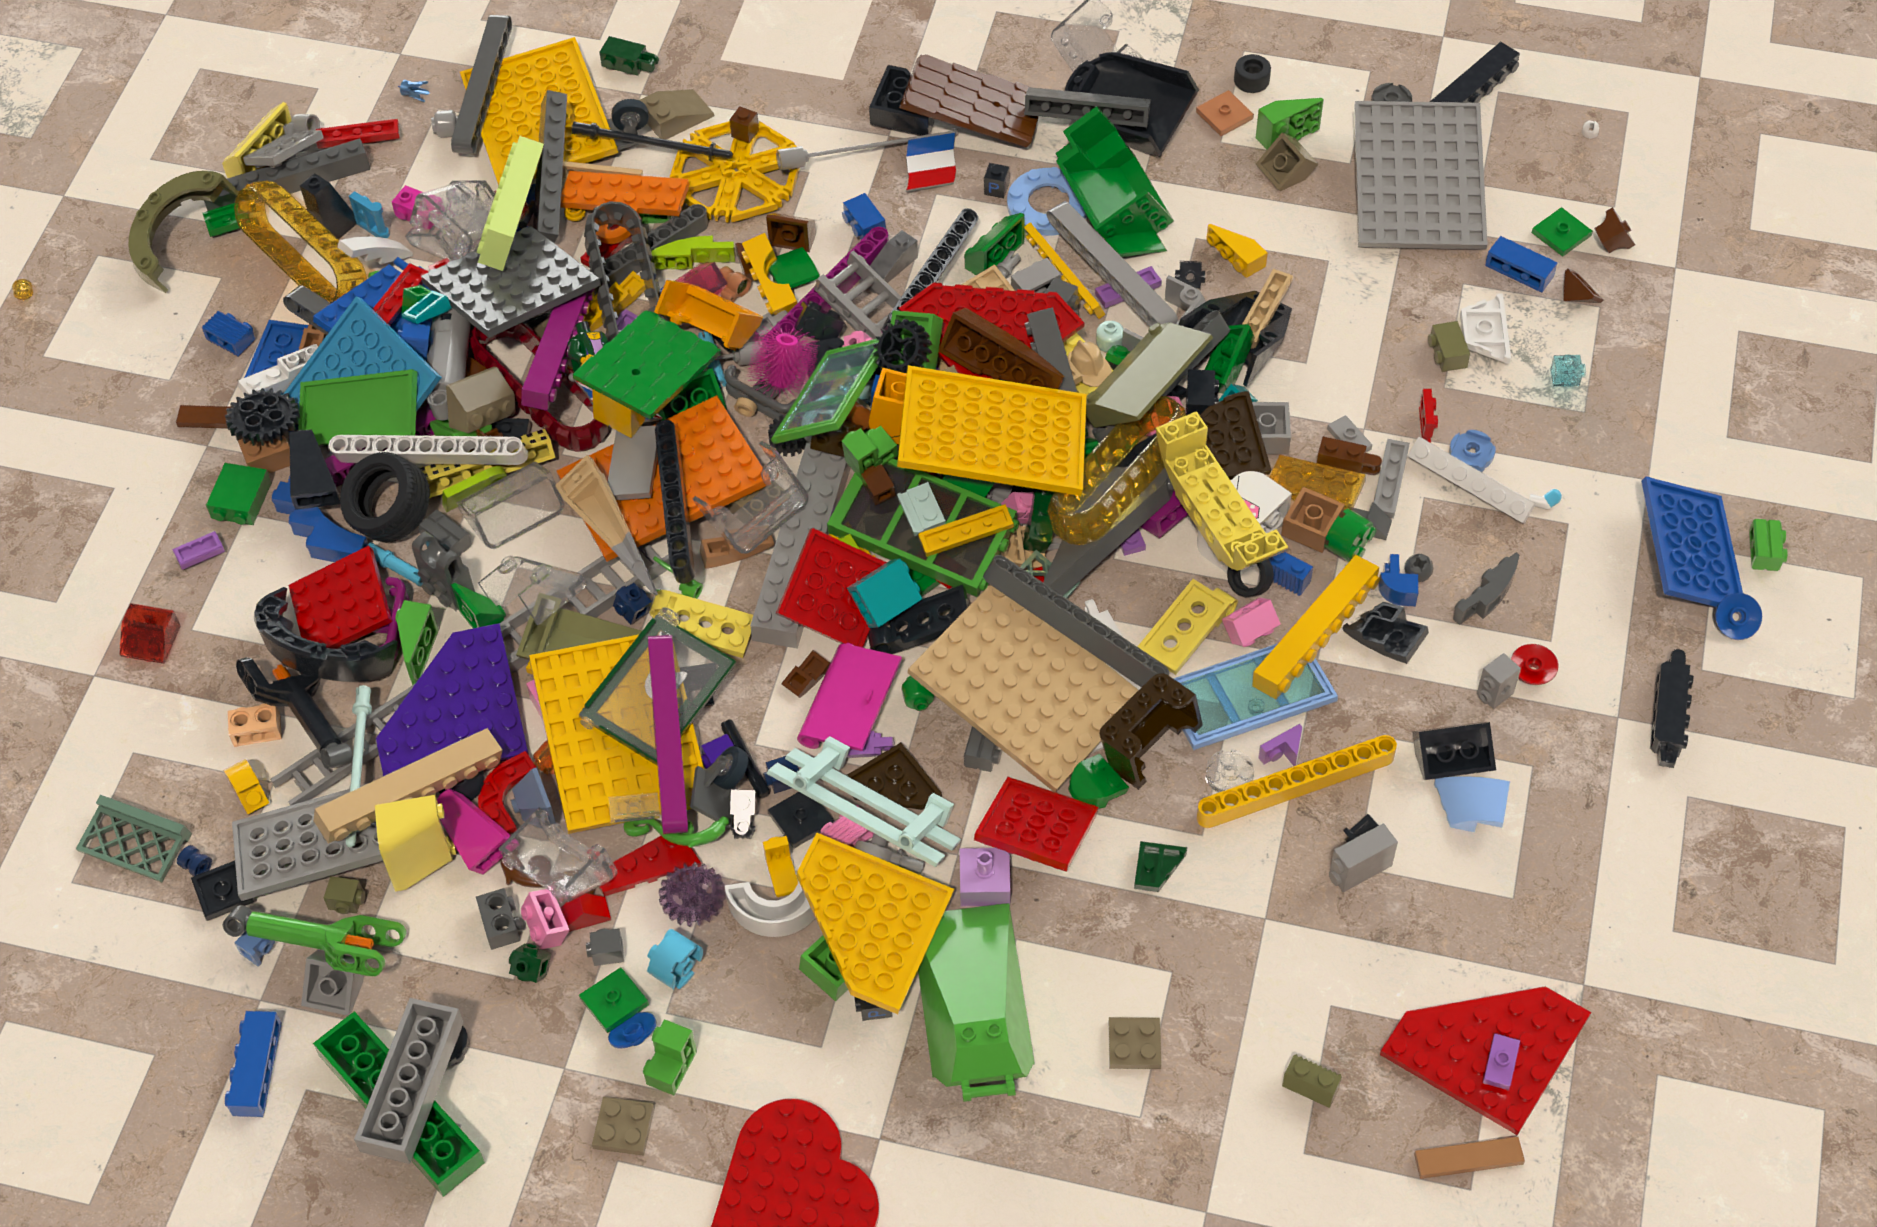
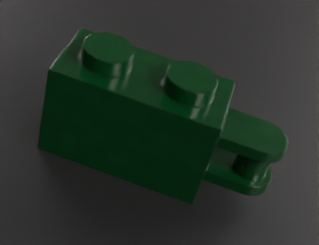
[599,36,659,76]

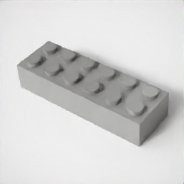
[354,998,464,1164]

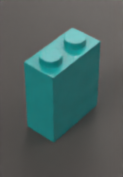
[847,559,922,628]

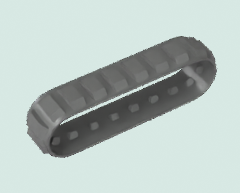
[584,201,668,342]

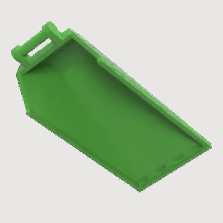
[918,903,1034,1102]

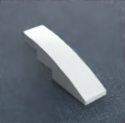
[337,236,413,264]

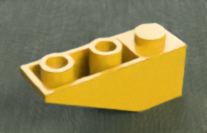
[1206,224,1268,278]

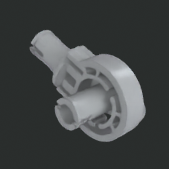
[855,833,924,875]

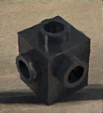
[1175,260,1205,288]

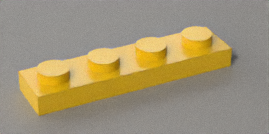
[918,504,1014,557]

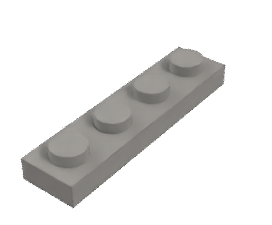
[1374,439,1410,519]

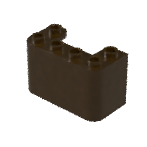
[1099,673,1203,790]

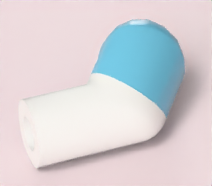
[1529,489,1562,509]

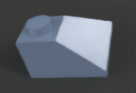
[510,768,558,832]

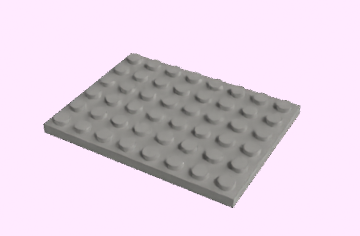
[1354,101,1488,249]

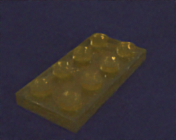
[1269,455,1366,510]

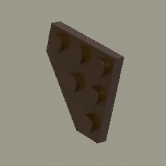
[846,742,942,810]

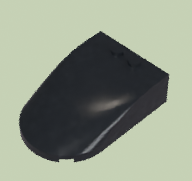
[1064,52,1199,157]

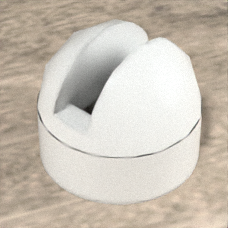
[1582,120,1599,139]

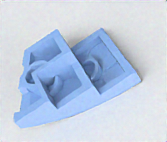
[1434,777,1510,832]

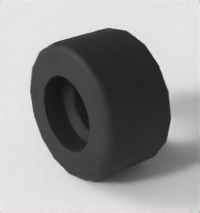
[1234,54,1271,93]

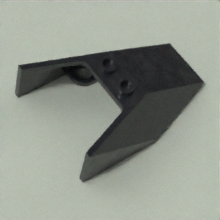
[1178,291,1292,387]

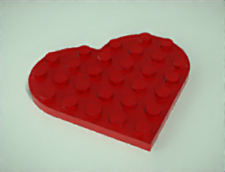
[711,1099,879,1227]

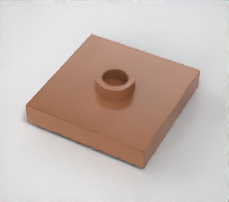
[1196,90,1254,136]

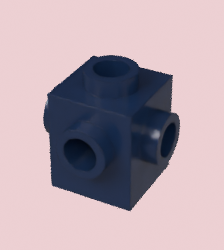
[613,583,652,625]

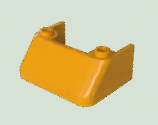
[654,280,763,351]

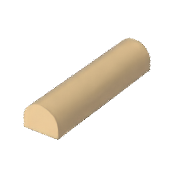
[1243,269,1293,349]

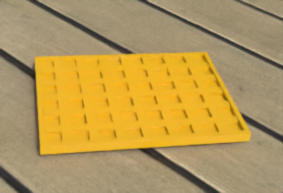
[529,632,704,834]

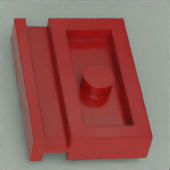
[1419,389,1438,443]

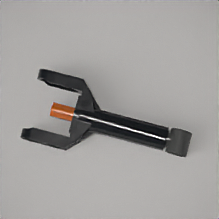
[236,657,353,769]

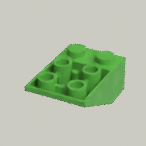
[1255,98,1324,150]

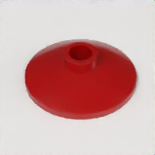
[1511,644,1559,685]

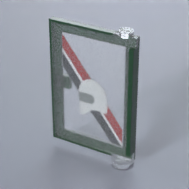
[579,607,736,765]

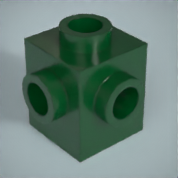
[509,943,551,983]

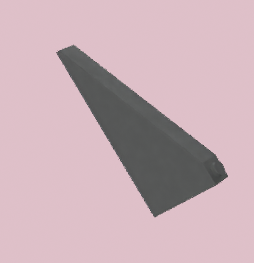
[1043,467,1175,596]

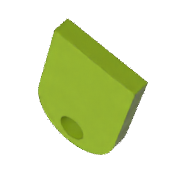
[442,466,507,513]

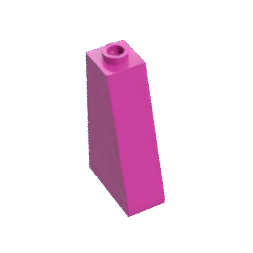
[436,789,518,875]

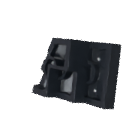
[1343,602,1429,664]

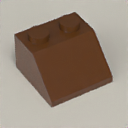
[766,213,816,252]

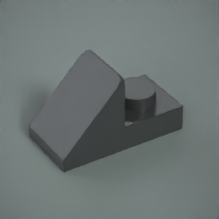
[1348,502,1392,540]

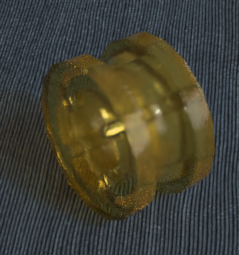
[12,279,33,300]

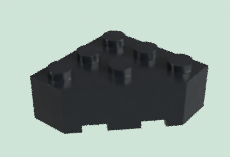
[869,65,934,135]

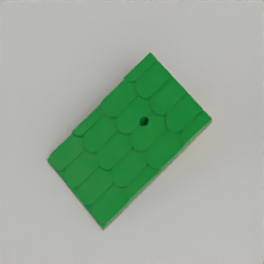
[573,310,721,438]

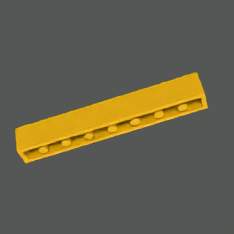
[1252,555,1380,699]

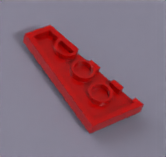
[591,833,702,897]

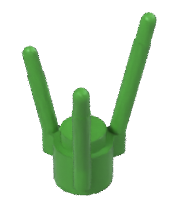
[653,556,703,599]

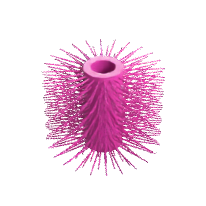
[748,325,818,398]

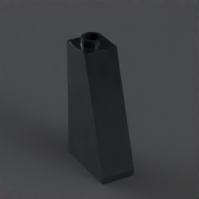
[300,173,357,246]
[289,429,340,510]

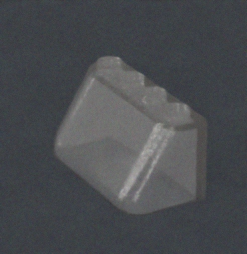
[457,461,564,549]

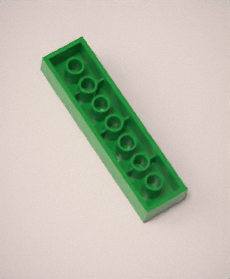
[313,1011,485,1197]

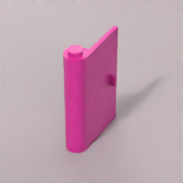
[797,643,902,751]

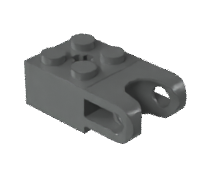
[412,531,475,611]

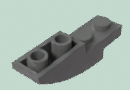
[1453,552,1520,625]

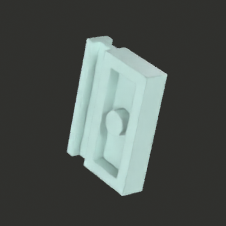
[897,482,946,537]

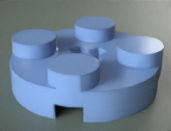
[1449,430,1496,472]

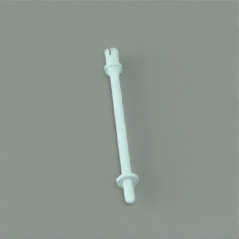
[346,685,372,847]

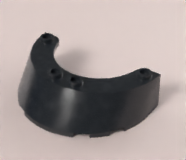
[254,587,398,682]

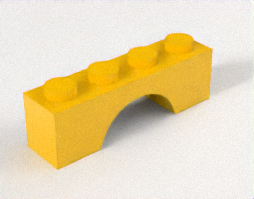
[741,233,797,315]

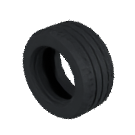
[340,452,430,543]

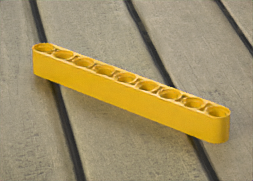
[1196,735,1397,828]

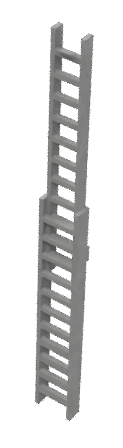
[270,543,670,805]

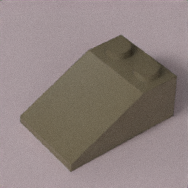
[640,89,715,140]

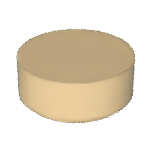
[734,397,757,417]

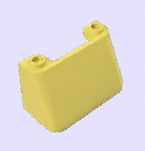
[375,795,457,892]

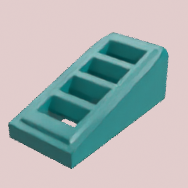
[402,290,452,324]

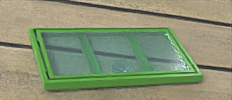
[771,339,879,444]

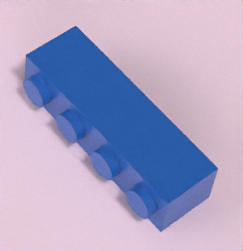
[225,1011,282,1117]

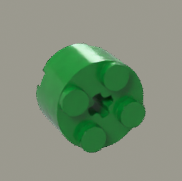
[1324,508,1377,562]

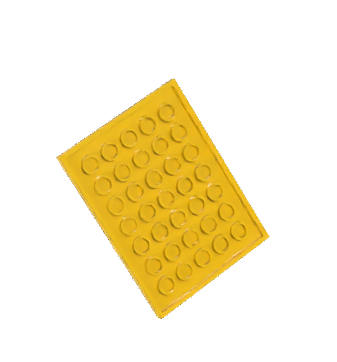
[460,37,618,186]
[897,365,1087,496]

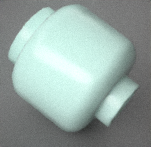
[1096,321,1124,353]

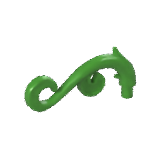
[624,816,729,848]

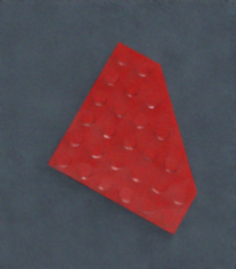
[899,283,1085,380]
[1380,986,1591,1136]

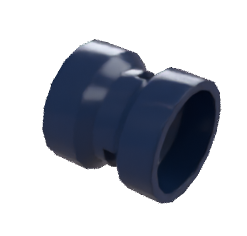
[177,845,212,876]

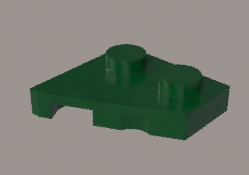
[1134,841,1187,892]

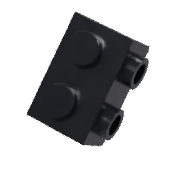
[794,301,845,340]

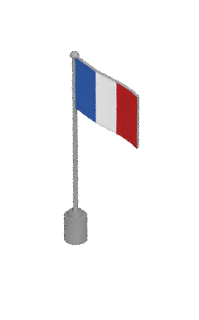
[776,128,959,192]

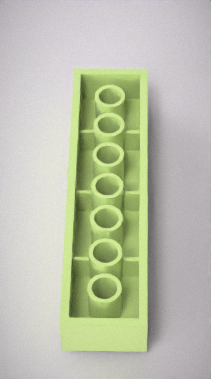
[476,136,544,271]

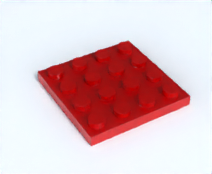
[776,528,887,648]
[288,546,393,649]
[974,777,1099,872]

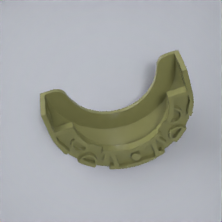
[128,170,240,293]

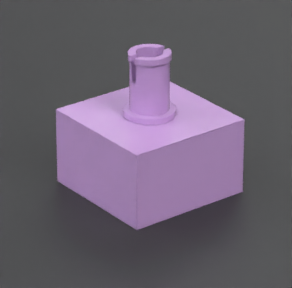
[960,848,1010,907]

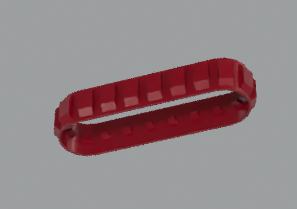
[469,322,609,452]

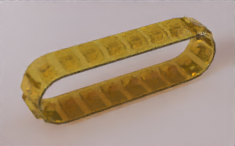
[234,181,367,303]
[1047,396,1187,545]

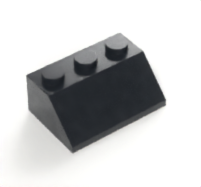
[1412,722,1496,780]

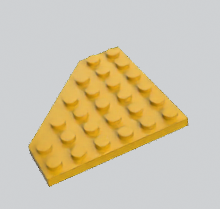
[796,833,954,1015]

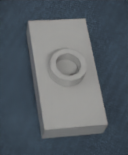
[1327,415,1372,452]

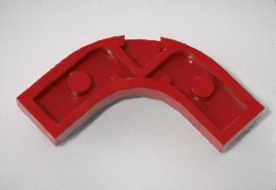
[478,751,536,835]

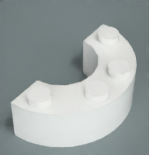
[724,881,815,937]

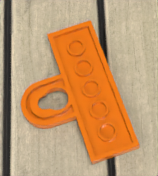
[560,171,690,244]

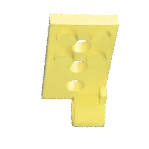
[1137,579,1238,675]

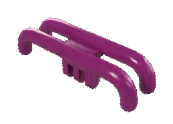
[373,577,409,660]

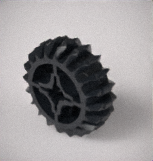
[873,319,933,374]

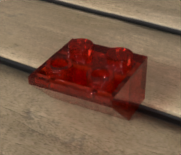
[119,603,181,664]

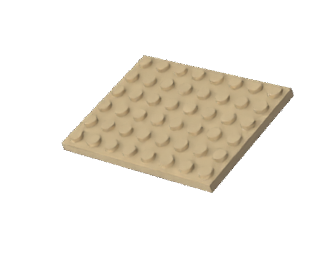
[907,585,1138,793]

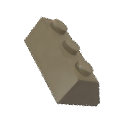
[446,367,515,433]

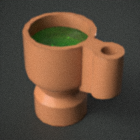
[717,266,751,302]

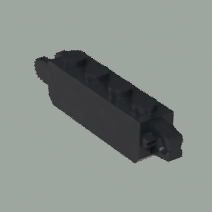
[1650,648,1694,768]

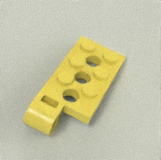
[649,590,753,658]

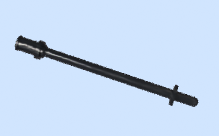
[572,121,733,161]

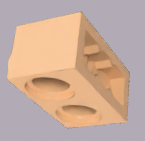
[228,704,282,747]

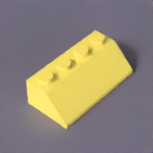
[222,102,291,178]

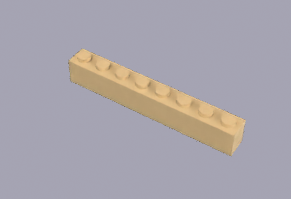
[313,728,502,844]

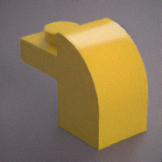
[223,759,269,814]

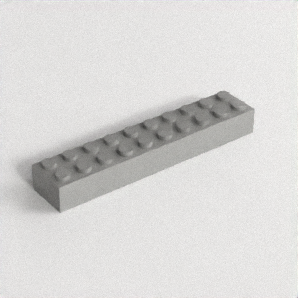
[750,443,851,649]

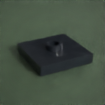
[767,792,834,849]
[191,860,254,921]

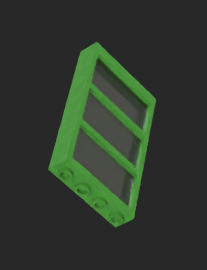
[827,459,1019,597]

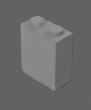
[1329,823,1398,892]

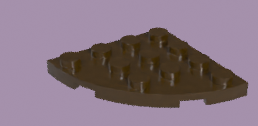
[1200,391,1272,480]

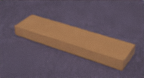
[1414,1137,1525,1179]

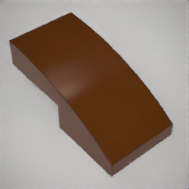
[781,650,830,698]

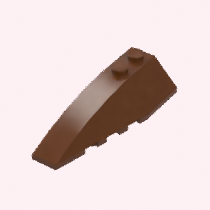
[939,308,1065,390]

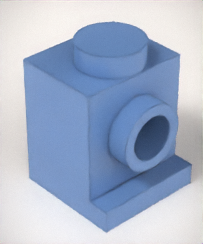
[234,931,275,967]

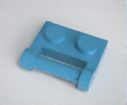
[349,191,390,238]

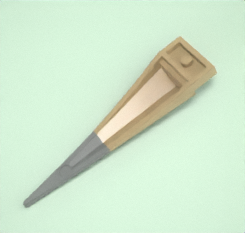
[555,455,658,595]

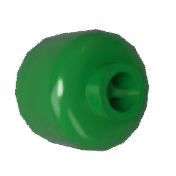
[901,676,934,711]

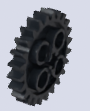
[225,388,300,446]

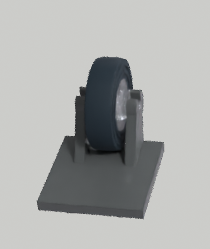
[607,99,649,150]
[690,746,748,828]

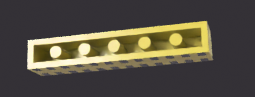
[420,429,556,498]

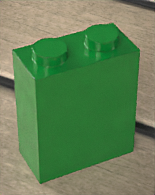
[206,463,272,525]

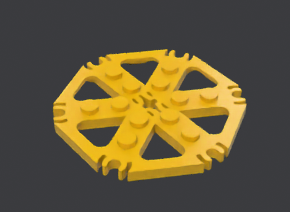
[669,121,800,222]

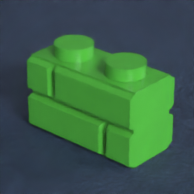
[1749,519,1788,571]

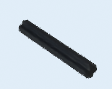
[721,719,770,799]

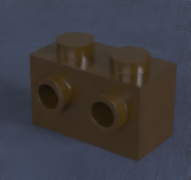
[810,415,862,457]

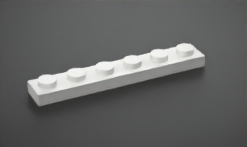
[1408,437,1536,523]

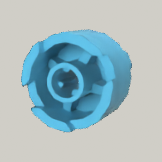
[647,929,703,990]

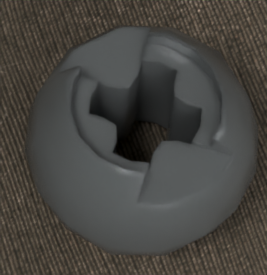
[1404,554,1434,582]

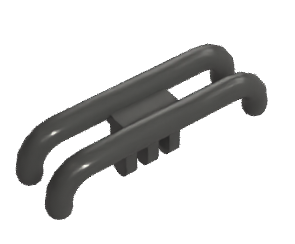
[724,364,801,421]

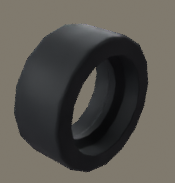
[1227,559,1274,597]

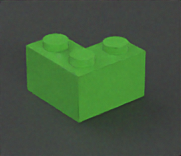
[842,426,898,480]
[643,1019,697,1096]

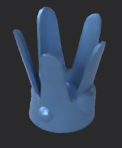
[398,80,430,102]

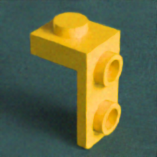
[762,836,798,897]

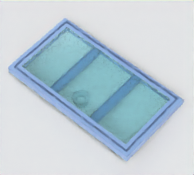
[1173,643,1338,750]

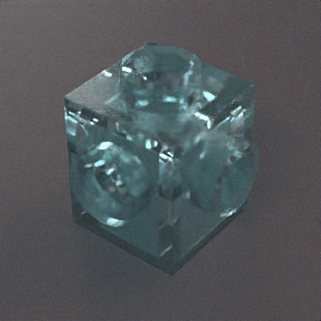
[1550,354,1586,387]

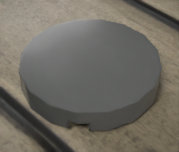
[1371,83,1412,102]

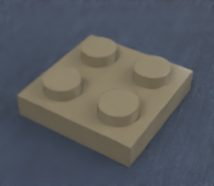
[1108,1017,1161,1069]
[592,1097,655,1156]

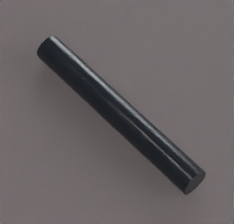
[518,200,535,229]

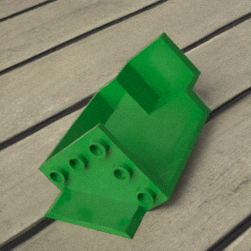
[1055,106,1174,257]

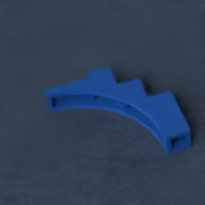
[272,476,368,562]

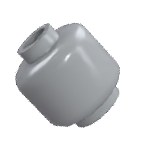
[431,110,458,138]

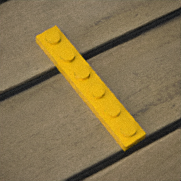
[1024,222,1106,319]

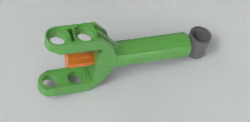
[222,905,407,976]

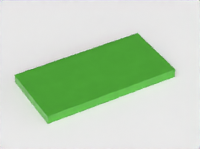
[298,369,417,447]

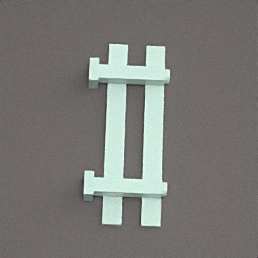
[767,736,961,867]

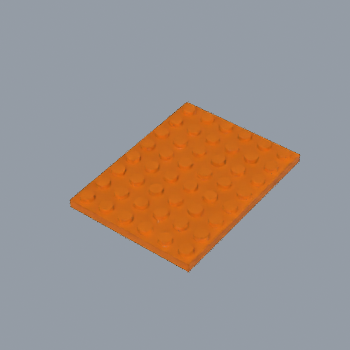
[556,396,771,562]

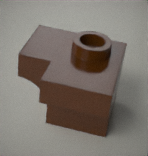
[1594,207,1635,253]

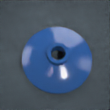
[1715,593,1762,640]
[608,1012,657,1048]

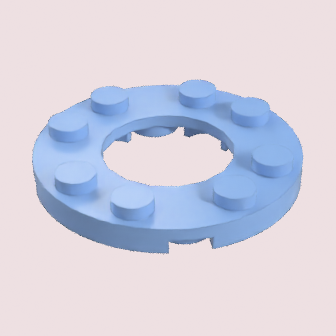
[1007,167,1087,236]

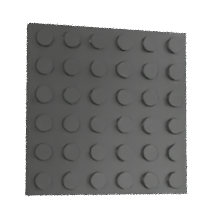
[421,226,600,338]

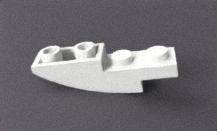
[238,344,318,395]

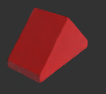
[560,892,611,932]

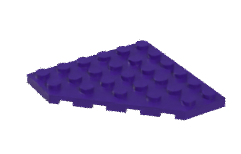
[376,623,528,776]

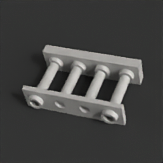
[814,250,901,339]

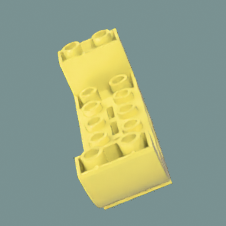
[1156,412,1288,570]

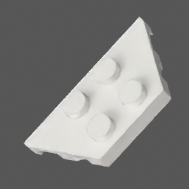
[1460,293,1511,364]

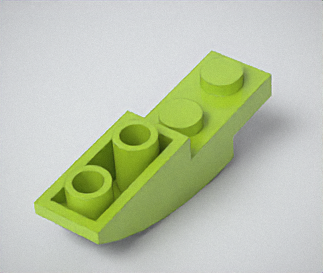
[651,235,735,270]

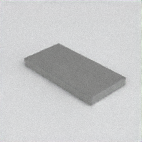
[608,425,658,500]

